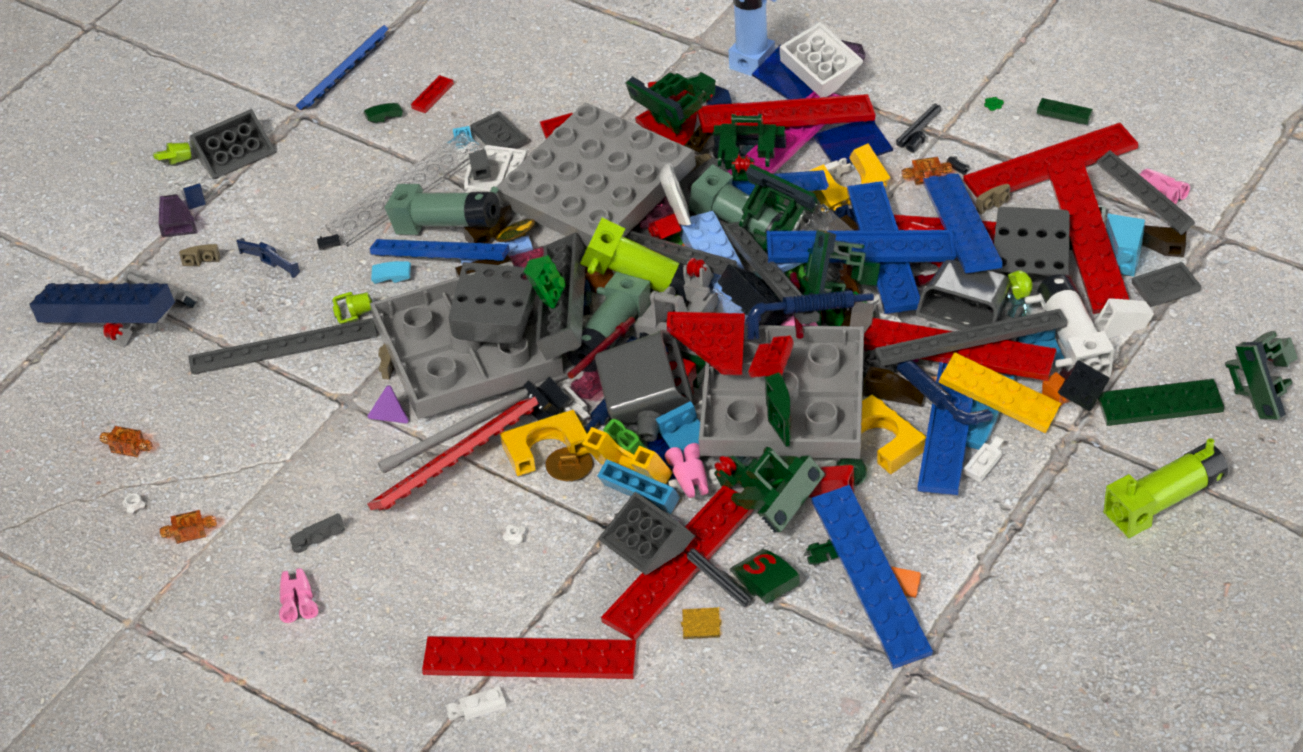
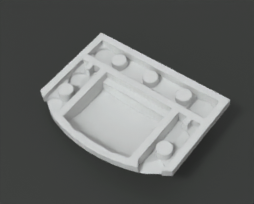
[464,145,527,207]
[660,163,691,225]

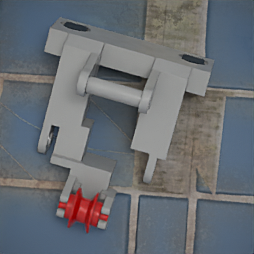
[634,258,718,356]
[101,267,198,348]

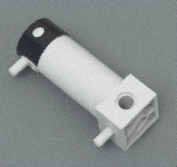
[1025,274,1114,377]

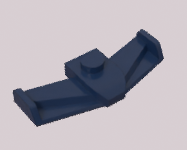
[236,238,300,278]

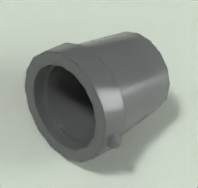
[637,410,662,442]

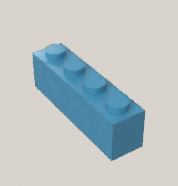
[597,459,680,514]

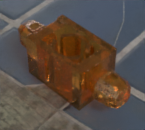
[901,157,952,185]
[99,426,153,457]
[160,510,217,544]

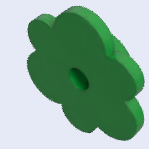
[984,97,1004,111]

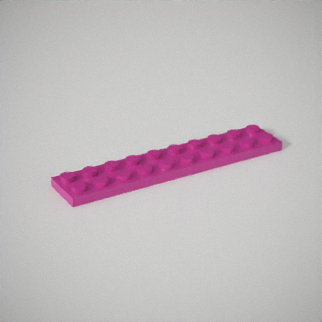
[728,91,840,175]

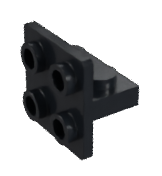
[1058,360,1110,411]
[523,377,571,421]

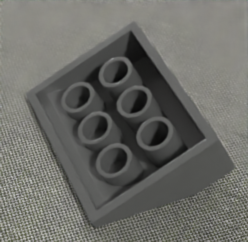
[189,109,276,180]
[598,492,695,575]

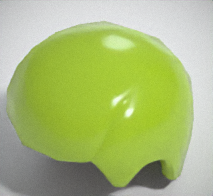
[1008,270,1033,300]

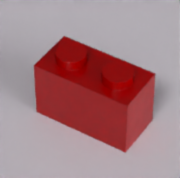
[648,214,681,239]

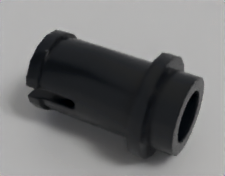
[905,131,926,153]
[946,156,970,175]
[317,234,340,250]

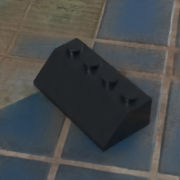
[717,264,793,326]

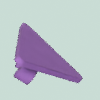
[368,385,409,423]

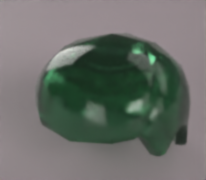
[837,458,867,486]

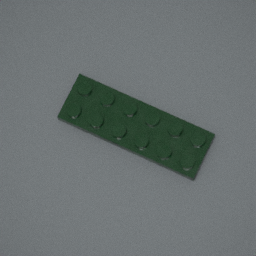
[1098,379,1224,426]

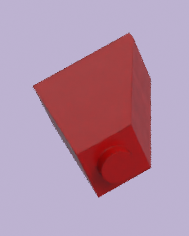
[808,465,854,498]

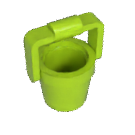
[152,142,191,165]
[332,292,373,324]

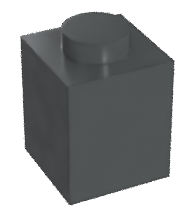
[469,150,491,181]

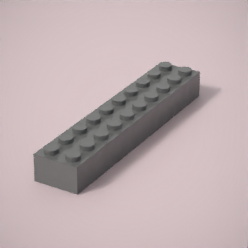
[536,232,587,360]

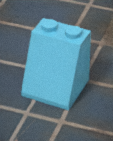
[1106,213,1145,276]

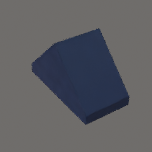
[181,183,206,210]

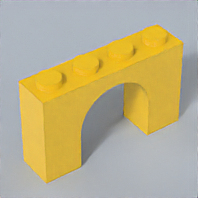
[810,143,890,214]
[861,395,926,474]
[500,410,590,476]
[582,427,673,484]

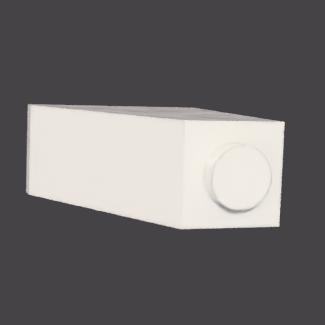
[1094,299,1154,338]

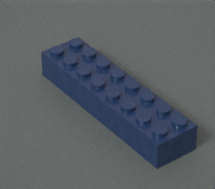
[29,283,175,323]

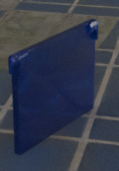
[752,44,813,100]
[814,120,893,165]

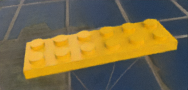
[939,353,1061,434]

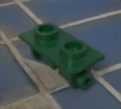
[804,539,839,566]

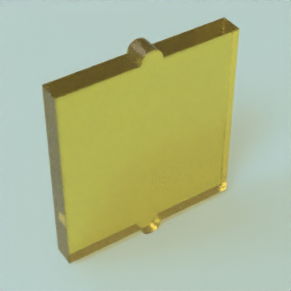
[681,607,722,639]

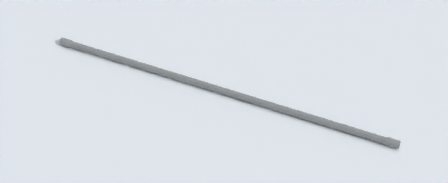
[378,271,761,473]

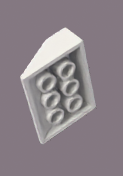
[780,22,863,97]

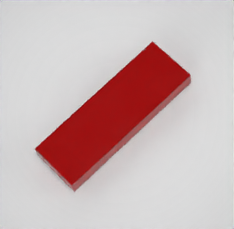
[411,75,454,114]

